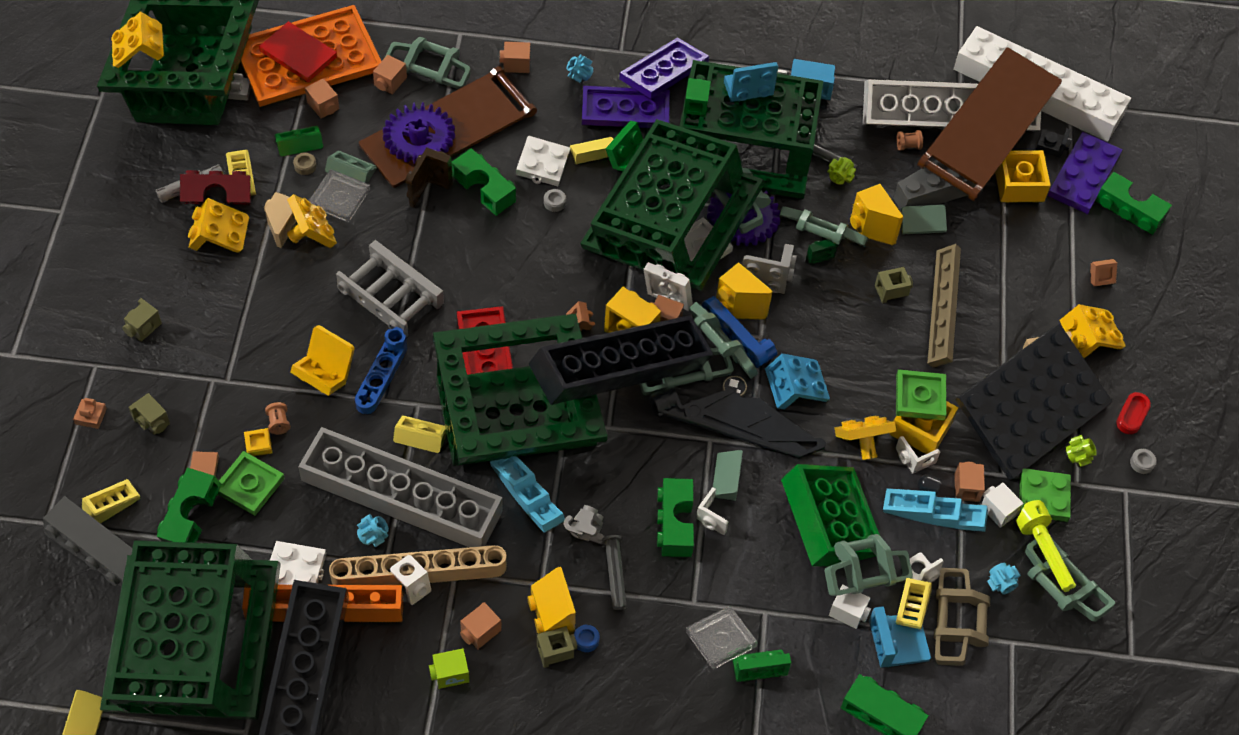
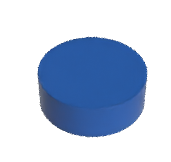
[574,625,600,652]

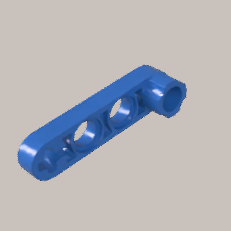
[702,296,778,368]
[355,327,407,414]

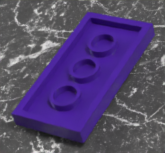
[619,37,709,99]
[582,86,670,128]
[1047,132,1123,214]

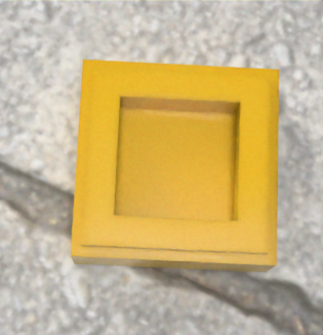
[244,428,272,456]

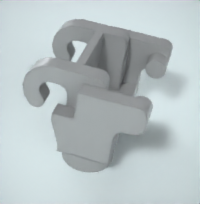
[564,505,604,544]

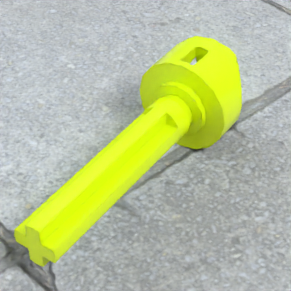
[1015,500,1076,592]

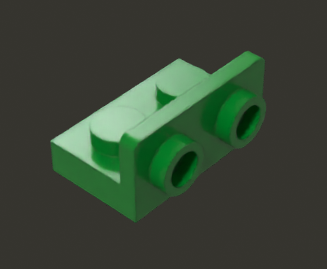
[605,121,644,171]
[732,650,791,682]

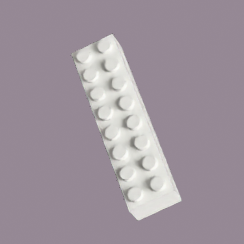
[953,26,1131,142]
[863,80,1041,131]

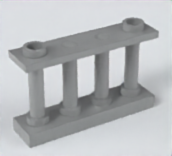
[336,240,444,337]

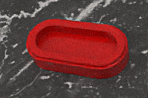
[1116,392,1151,434]

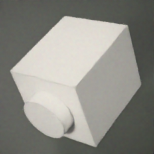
[981,483,1024,528]
[829,584,871,629]

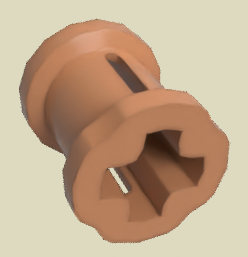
[896,130,923,151]
[265,402,291,435]

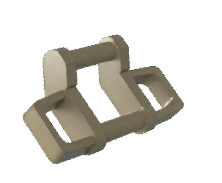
[934,568,990,666]

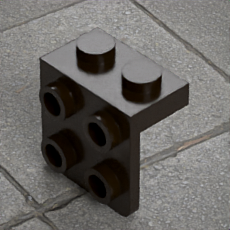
[405,147,453,207]

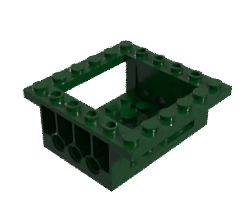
[97,0,259,125]
[680,60,823,199]
[580,119,764,291]
[433,313,607,466]
[100,541,281,720]

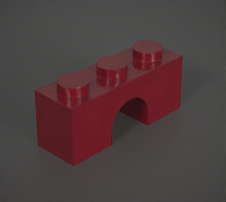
[180,170,251,205]

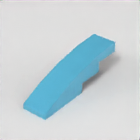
[490,456,565,533]
[883,488,988,532]

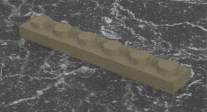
[927,244,961,368]

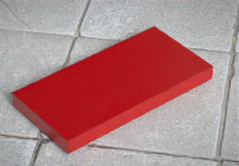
[457,306,513,375]

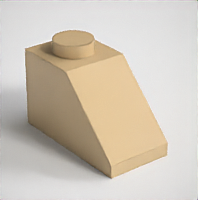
[264,192,297,248]

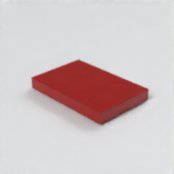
[259,21,337,83]

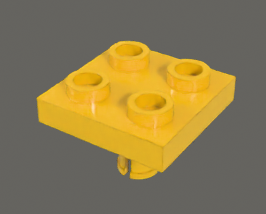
[287,194,337,248]
[834,416,896,460]

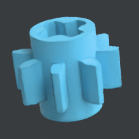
[567,54,593,83]
[357,514,389,547]
[987,563,1021,594]

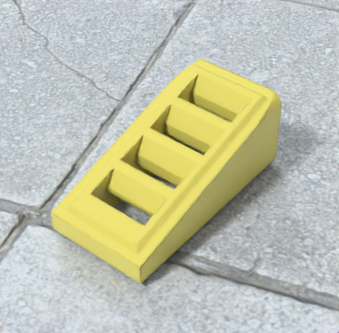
[226,150,256,195]
[82,479,140,523]
[896,578,932,629]

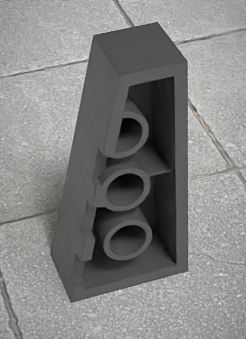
[893,160,976,210]
[43,496,132,587]

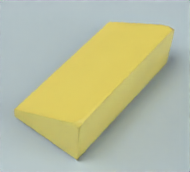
[570,137,613,164]
[393,416,447,453]
[62,690,103,735]

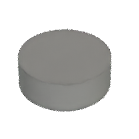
[544,189,566,212]
[1130,449,1156,474]

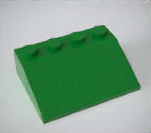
[781,464,880,566]

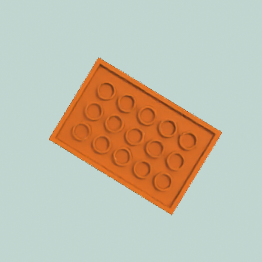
[240,5,382,107]

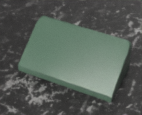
[325,151,377,187]
[900,205,947,234]
[713,450,743,501]

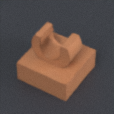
[1090,259,1117,286]
[566,301,595,331]
[73,398,107,429]

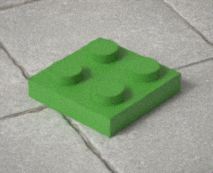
[896,370,946,421]
[218,451,285,516]
[1019,468,1071,522]

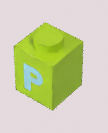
[429,648,469,689]

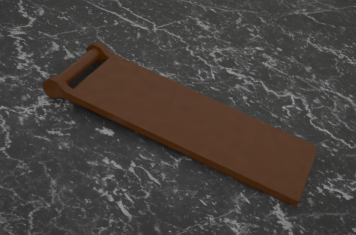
[917,47,1062,201]
[359,66,537,188]

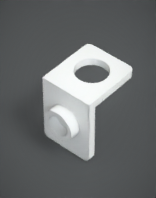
[896,436,940,474]
[696,487,728,535]
[910,553,944,583]
[390,555,431,605]

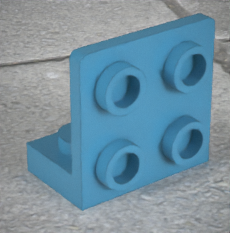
[791,59,835,100]
[724,62,778,102]
[765,353,830,410]
[869,607,931,668]

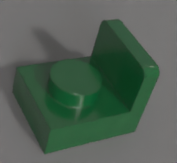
[806,228,838,265]

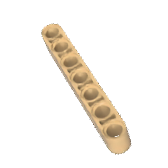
[329,545,507,585]

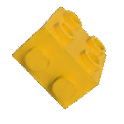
[111,12,164,68]
[188,198,249,253]
[1059,304,1125,358]
[290,325,355,396]

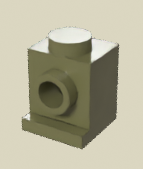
[875,267,913,304]
[122,298,162,342]
[128,393,170,435]
[537,626,577,668]

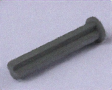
[602,535,627,610]

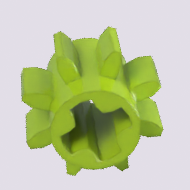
[827,157,856,184]
[1066,435,1097,467]

